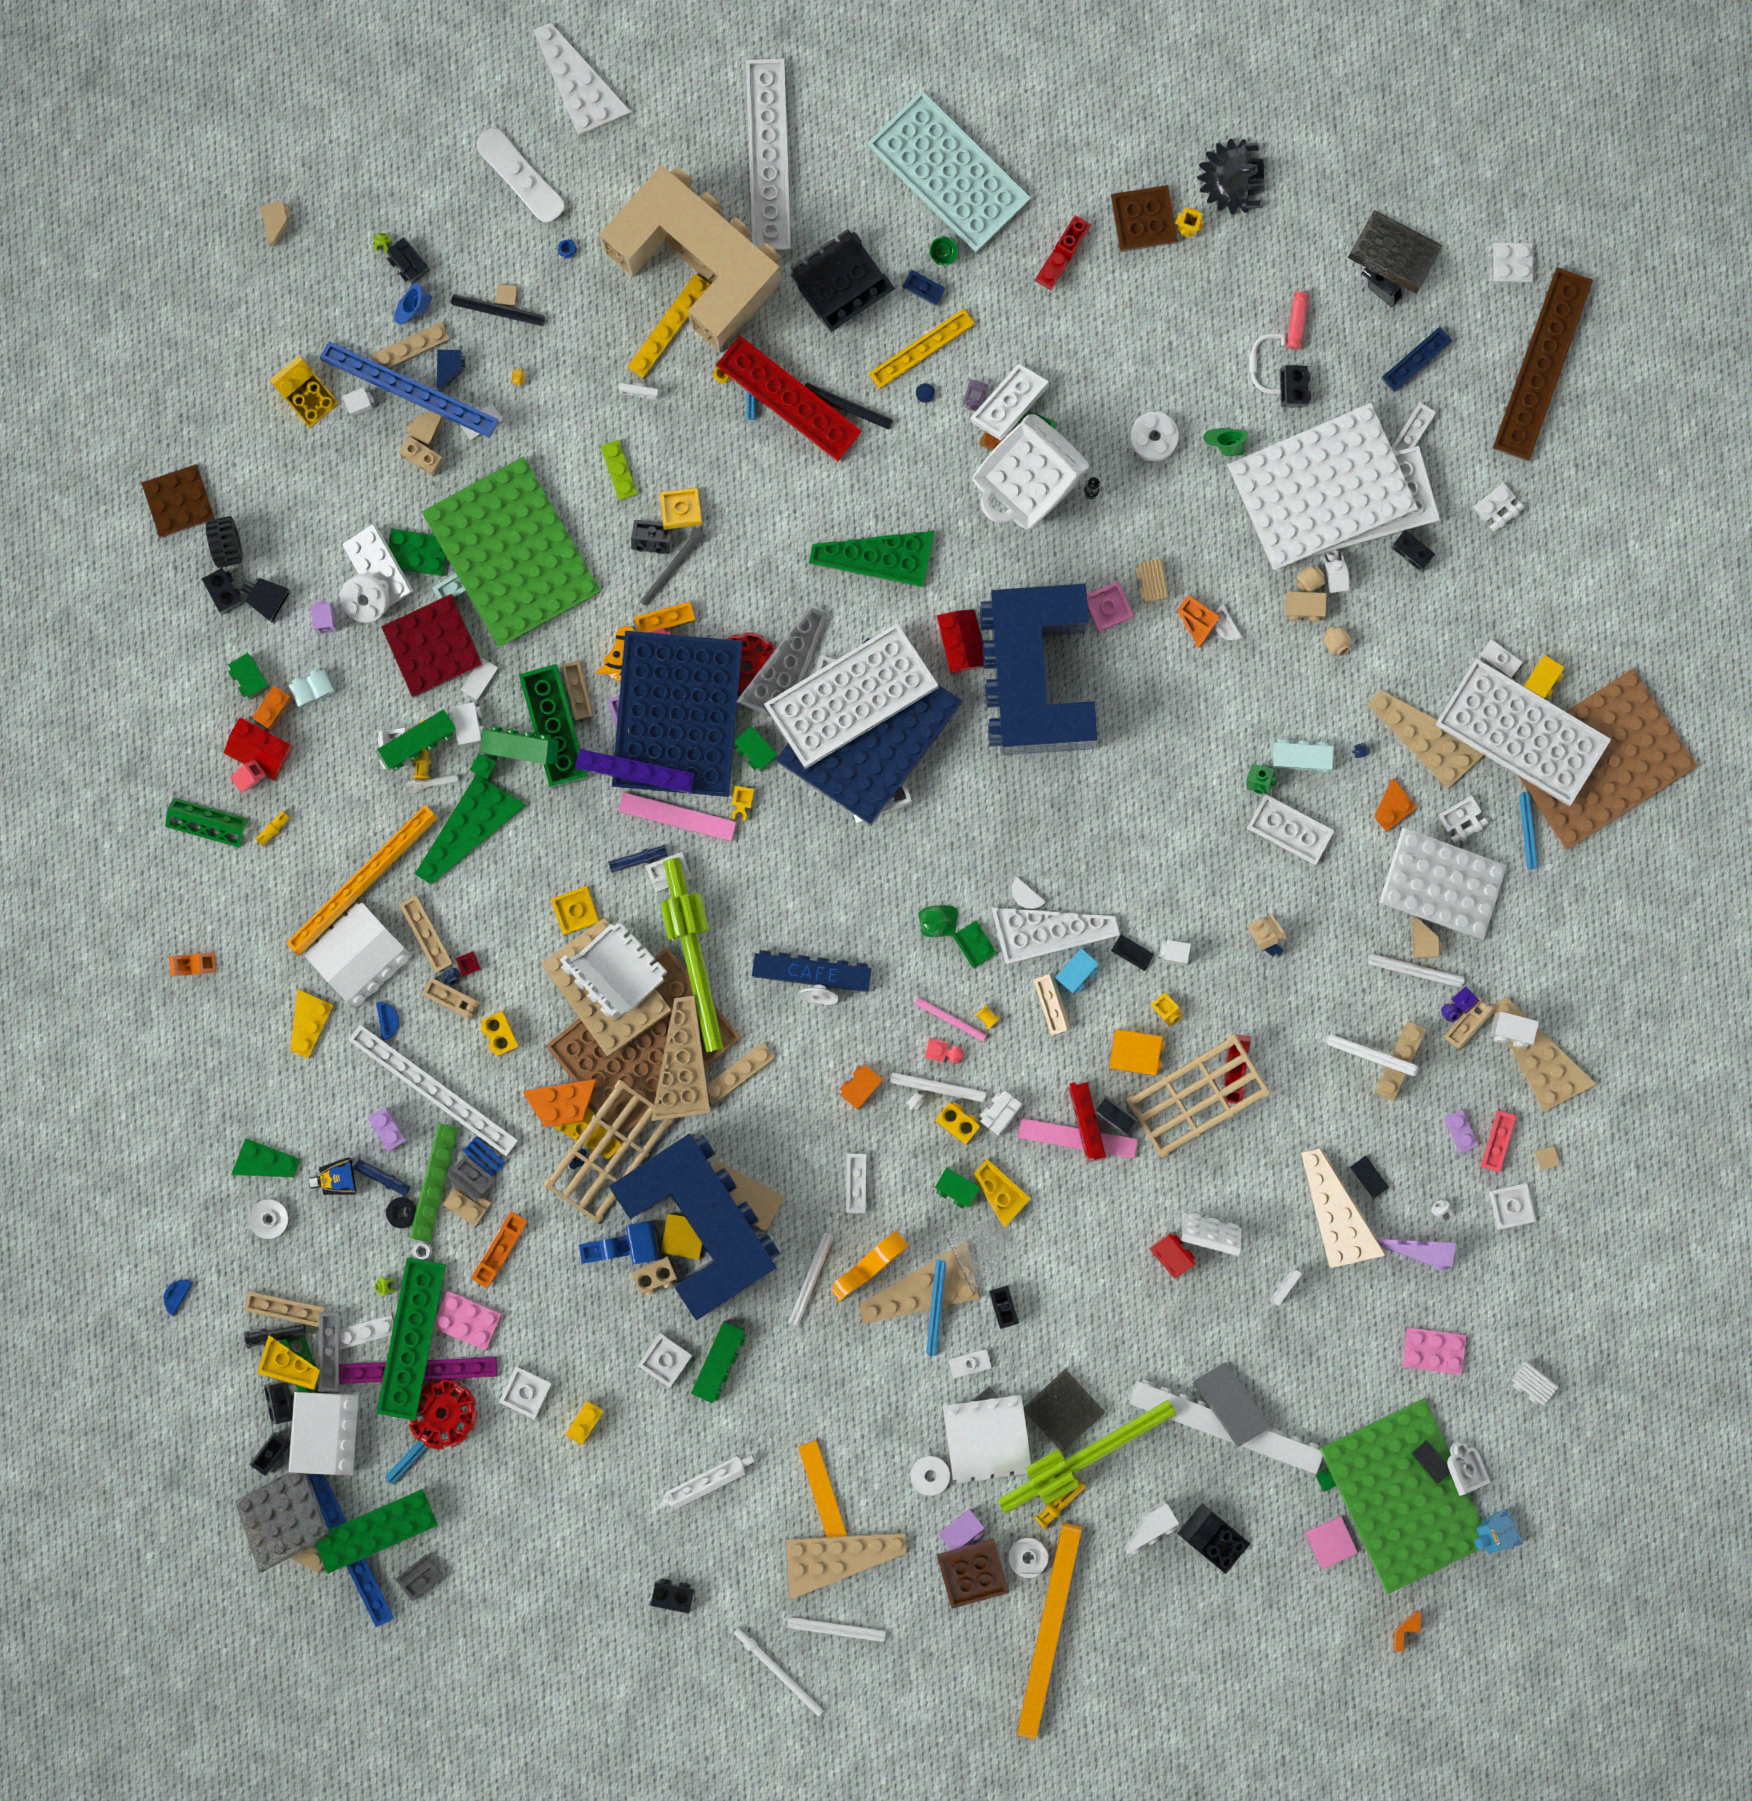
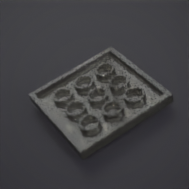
[1348,210,1443,294]
[235,1472,330,1573]

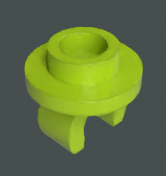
[372,233,392,253]
[375,1277,396,1296]

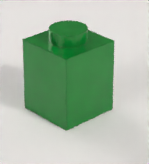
[470,753,498,781]

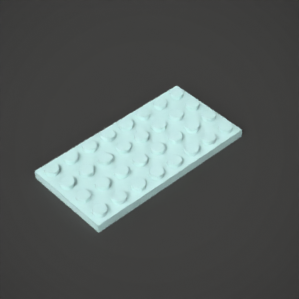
[867,90,1031,253]

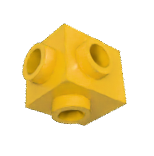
[1175,207,1204,238]

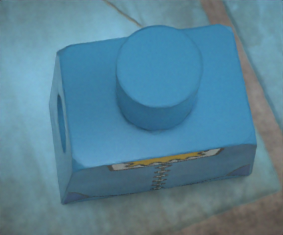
[1475,1509,1524,1554]

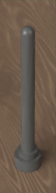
[641,527,707,605]

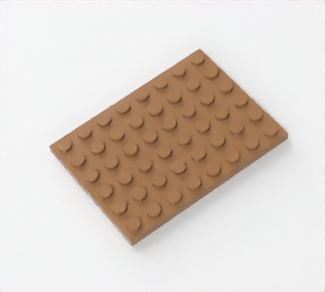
[1516,668,1697,850]
[545,947,742,1135]

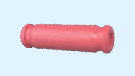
[1287,291,1309,350]

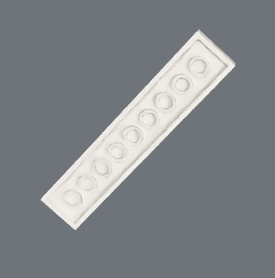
[746,59,791,251]

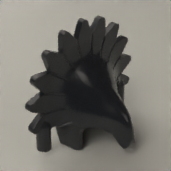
[1197,138,1265,215]

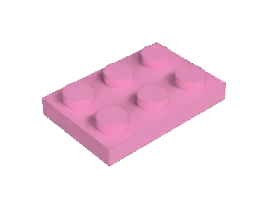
[434,1291,502,1350]
[1402,1328,1466,1375]

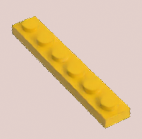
[627,274,711,379]

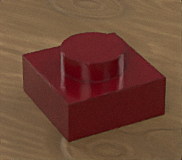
[455,951,481,977]

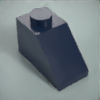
[436,349,466,391]

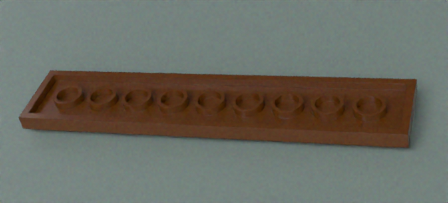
[1492,267,1593,462]

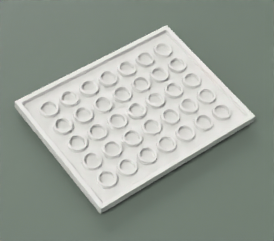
[1227,403,1418,572]

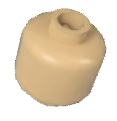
[1296,565,1326,593]
[1323,626,1352,656]

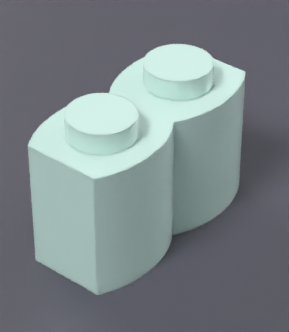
[289,668,335,708]

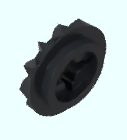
[386,1197,417,1229]

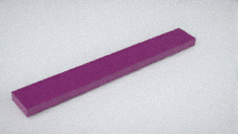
[339,1357,498,1384]

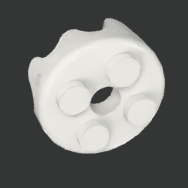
[1130,412,1179,462]
[340,573,391,623]

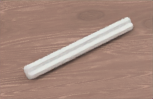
[1368,954,1464,987]
[1327,1035,1418,1076]
[890,1073,986,1102]
[789,1233,833,1326]
[788,1617,886,1642]

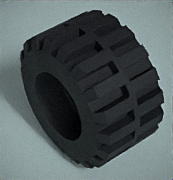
[206,516,243,568]

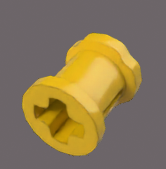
[975,1004,1000,1030]

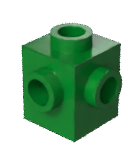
[1246,764,1277,795]

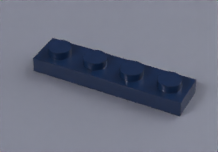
[1381,326,1452,393]

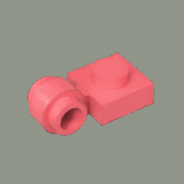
[925,1038,964,1064]

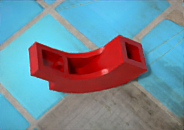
[1223,1034,1251,1104]

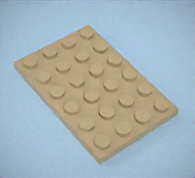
[541,918,672,1058]

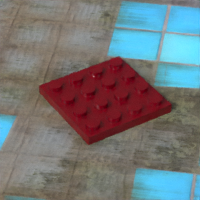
[381,594,483,698]

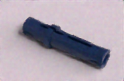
[608,845,668,873]
[353,1158,411,1197]

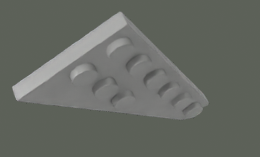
[736,607,828,718]

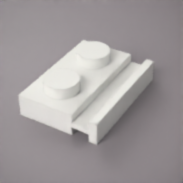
[646,852,692,893]

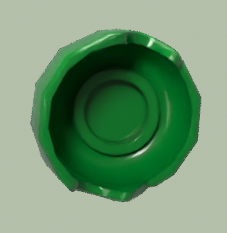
[929,236,959,266]

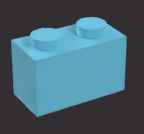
[1055,949,1099,994]

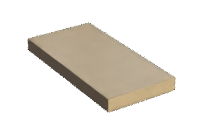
[712,1160,785,1231]

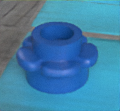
[558,239,577,258]

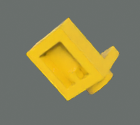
[1150,992,1184,1027]

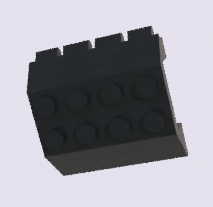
[790,229,895,333]

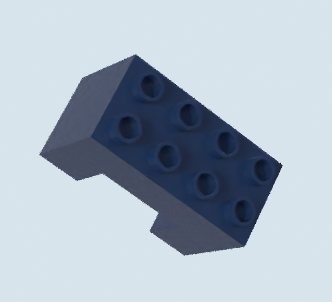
[980,583,1098,756]
[608,1133,781,1321]

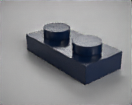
[902,270,945,306]

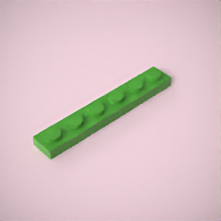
[409,1123,458,1243]

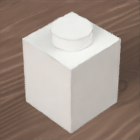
[342,387,374,417]

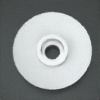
[799,985,838,1005]
[249,1199,288,1239]

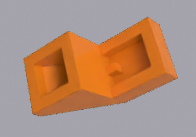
[169,953,216,976]
[1393,1611,1421,1652]

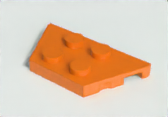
[523,1079,598,1128]

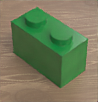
[228,653,270,700]
[734,726,778,772]
[934,1167,980,1209]

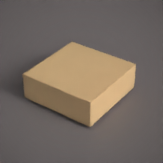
[496,284,518,306]
[1534,1146,1560,1170]

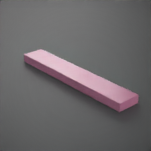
[618,792,736,841]
[1018,1118,1137,1159]

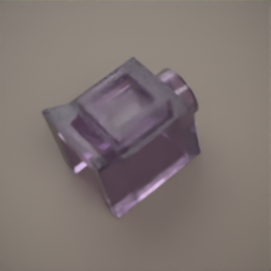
[963,379,989,411]

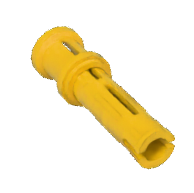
[412,720,432,780]
[1033,1479,1087,1530]

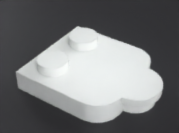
[1447,1442,1490,1496]

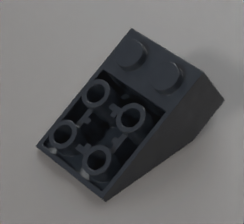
[1177,1503,1251,1574]

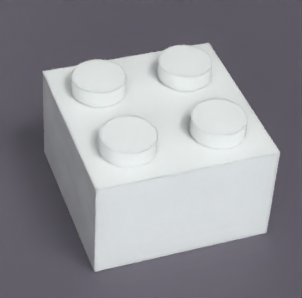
[1490,1012,1539,1049]

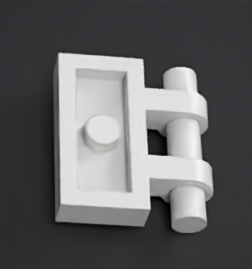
[1473,482,1524,532]
[1438,795,1488,844]

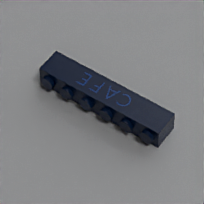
[752,950,872,992]

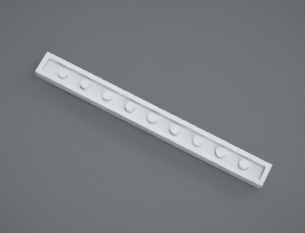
[349,1025,518,1156]

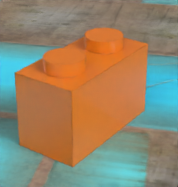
[252,686,293,731]
[840,1065,883,1110]

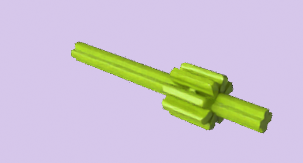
[660,857,724,1052]
[997,1400,1177,1515]

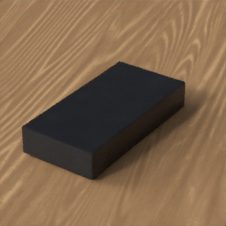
[1111,934,1154,971]
[1350,1155,1389,1199]
[1411,1440,1450,1484]

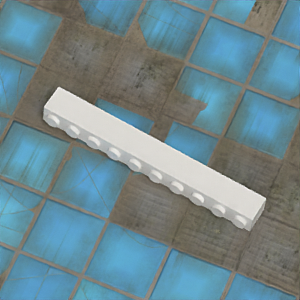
[1129,1379,1323,1474]

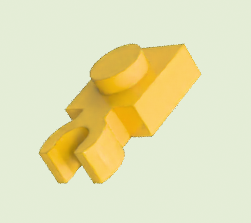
[731,786,754,822]

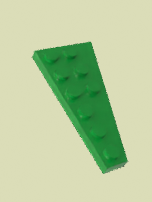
[809,530,935,588]
[414,775,526,885]

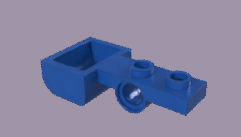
[579,1221,661,1265]

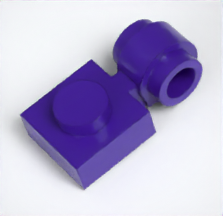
[1441,986,1479,1022]

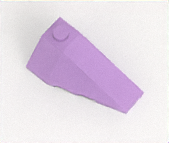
[1377,1239,1456,1270]

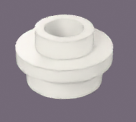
[906,1092,924,1110]
[413,1242,433,1261]

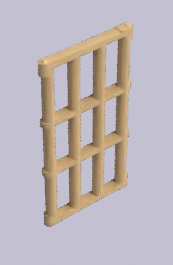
[1126,1034,1271,1159]
[543,1080,675,1224]

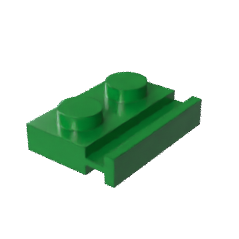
[952,920,997,968]

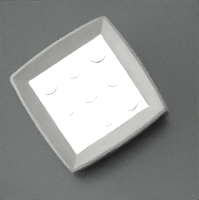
[972,414,1089,530]

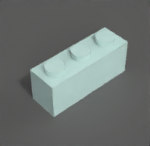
[1272,740,1334,772]

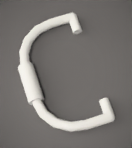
[1249,334,1286,394]

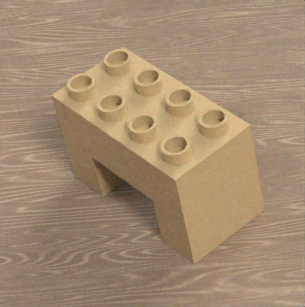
[599,165,782,352]

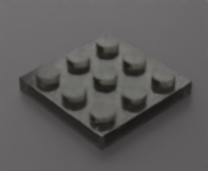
[1023,1369,1105,1453]

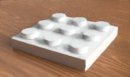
[1181,1213,1242,1256]

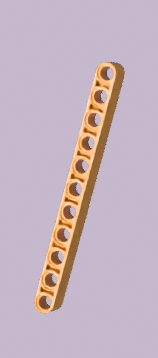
[1016,1522,1082,1740]

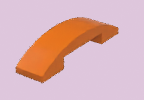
[470,1211,528,1289]

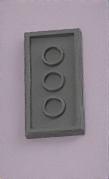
[1193,1362,1271,1447]

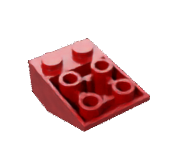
[1148,1233,1196,1279]

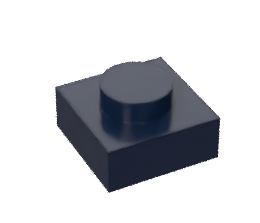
[1264,944,1284,957]

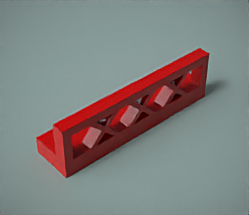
[1068,1082,1106,1163]

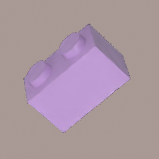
[310,601,338,634]
[368,1107,407,1151]
[938,1509,984,1550]

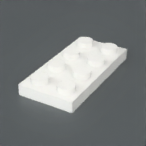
[970,364,1050,440]
[342,524,413,608]
[1246,794,1334,866]

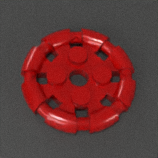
[727,632,777,700]
[409,1379,478,1450]

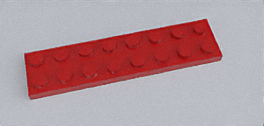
[715,335,862,462]

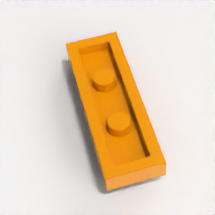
[634,602,696,632]

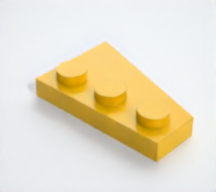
[555,1107,622,1159]

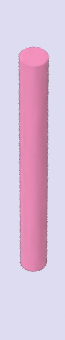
[915,997,987,1041]

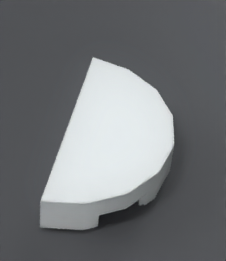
[1214,604,1242,641]
[1012,877,1046,909]

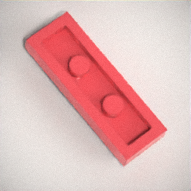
[1480,1110,1516,1173]

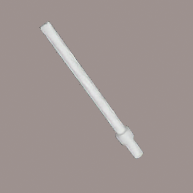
[733,1627,824,1717]

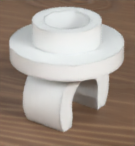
[1431,1200,1453,1222]

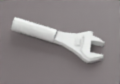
[406,774,458,794]

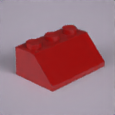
[937,609,984,675]
[224,717,294,781]

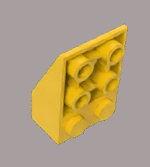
[269,355,339,428]

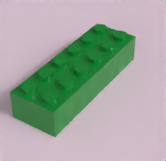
[518,664,589,789]
[312,1489,438,1574]

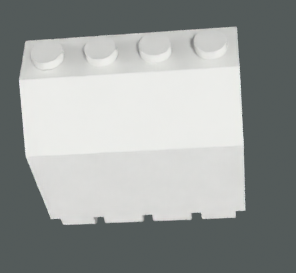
[304,901,412,1009]
[560,922,667,1020]
[943,1395,1031,1484]

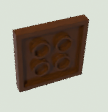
[1111,185,1178,252]
[141,464,215,538]
[936,1539,1009,1609]

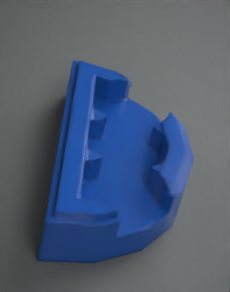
[376,1002,399,1041]
[163,1280,193,1317]

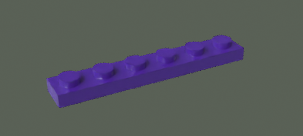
[575,749,695,794]

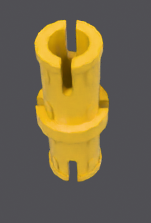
[255,810,291,847]

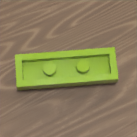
[600,439,637,501]

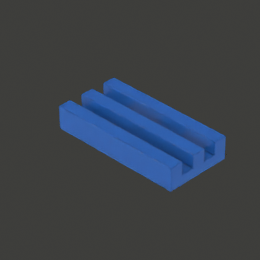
[463,1136,505,1177]

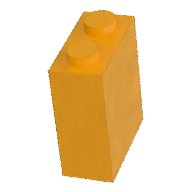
[1109,1029,1165,1076]

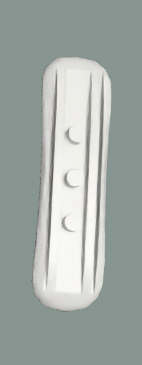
[477,128,564,222]

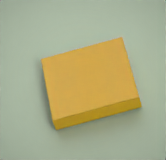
[660,488,703,530]
[550,886,600,936]
[660,1214,702,1260]

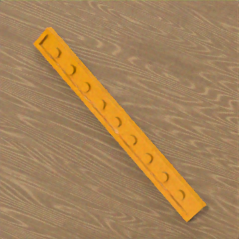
[286,805,438,956]

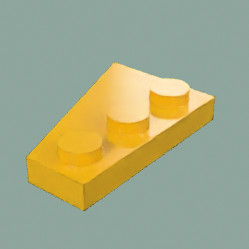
[290,989,334,1059]
[973,1159,1031,1228]
[257,1335,320,1390]

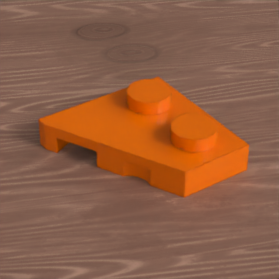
[1177,595,1221,648]
[1374,778,1417,832]

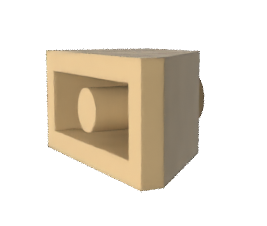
[260,201,291,247]
[407,411,444,447]
[1412,918,1442,958]

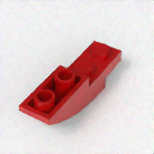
[1035,215,1091,291]

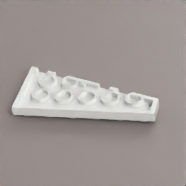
[533,23,632,136]
[991,907,1120,964]

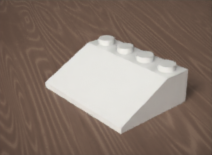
[288,1392,359,1475]

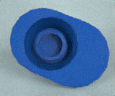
[394,283,432,325]

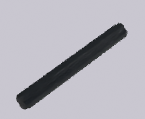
[451,294,546,326]
[804,383,893,430]

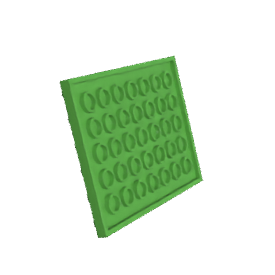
[421,456,601,648]
[1319,1398,1483,1594]

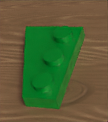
[231,1138,301,1178]

